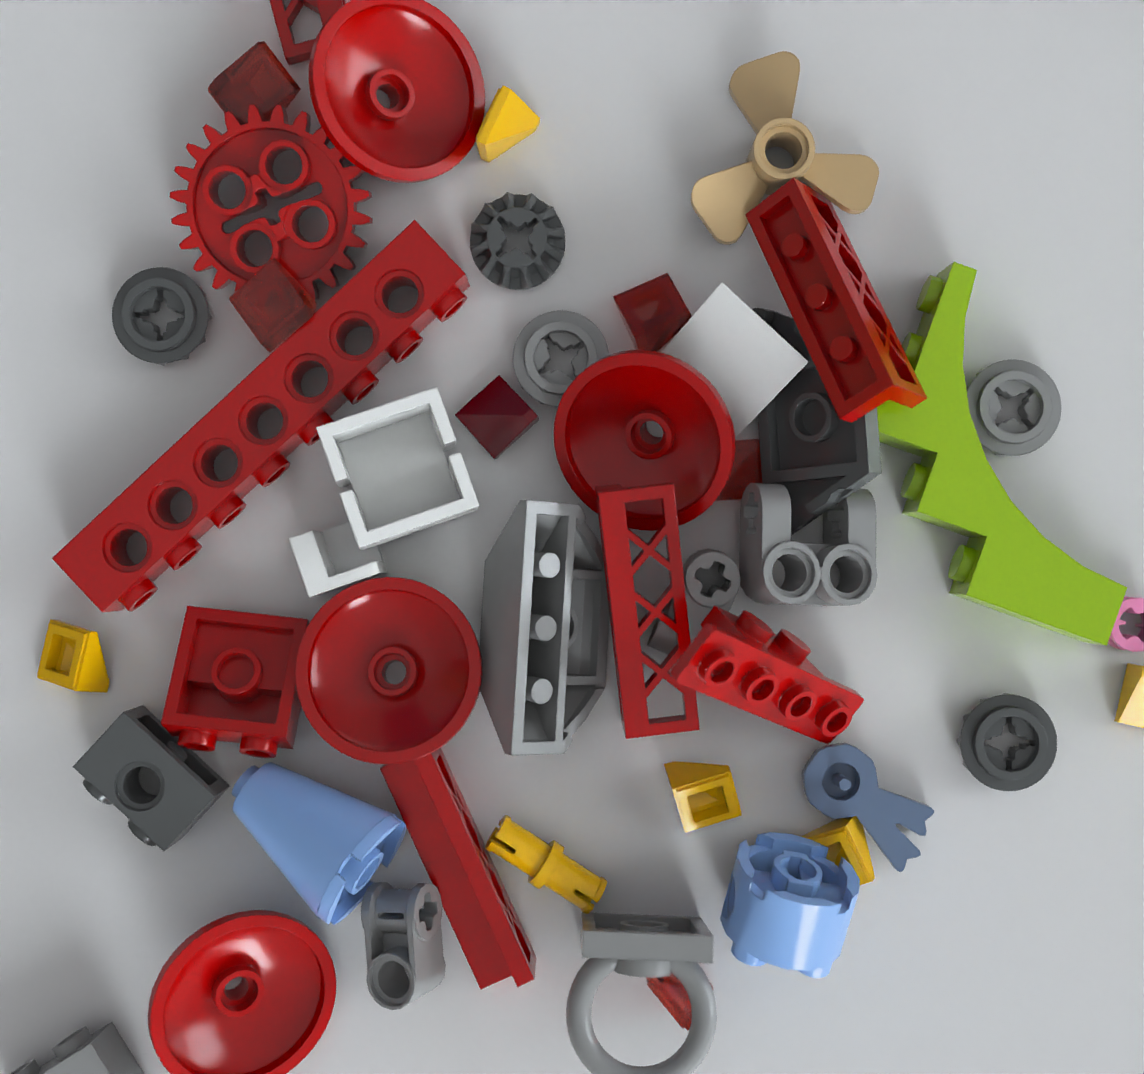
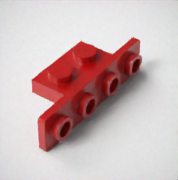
[670,606,864,744]

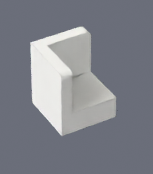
[289,522,387,597]

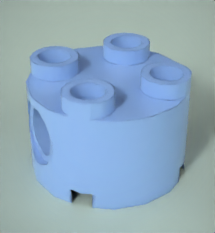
[720,832,860,978]

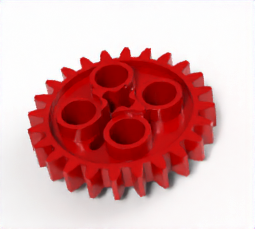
[170,104,373,308]

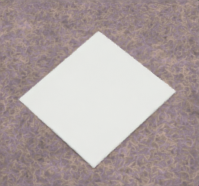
[661,282,809,438]

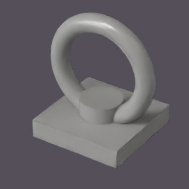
[566,912,717,1074]

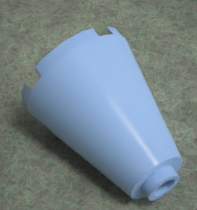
[232,762,407,925]

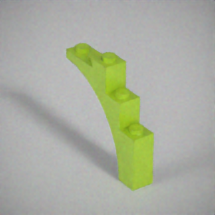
[877,262,1127,646]

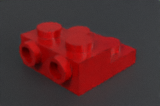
[161,606,309,758]

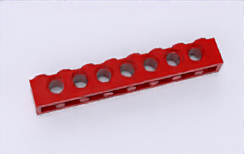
[52,220,470,613]

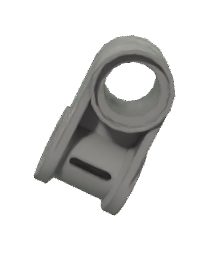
[647,549,741,654]
[361,882,446,1010]

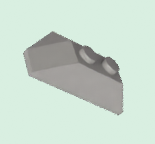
[479,500,609,755]

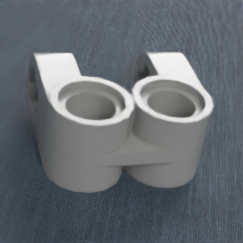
[739,483,877,606]

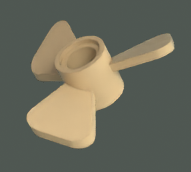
[691,51,879,245]

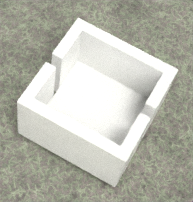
[316,387,479,551]

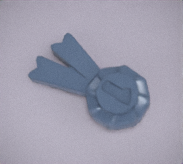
[802,742,934,872]

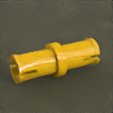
[485,815,607,914]

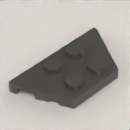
[752,308,882,536]

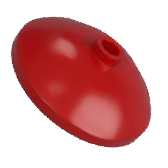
[308,0,485,183]
[554,350,735,531]
[295,577,482,764]
[148,910,336,1074]

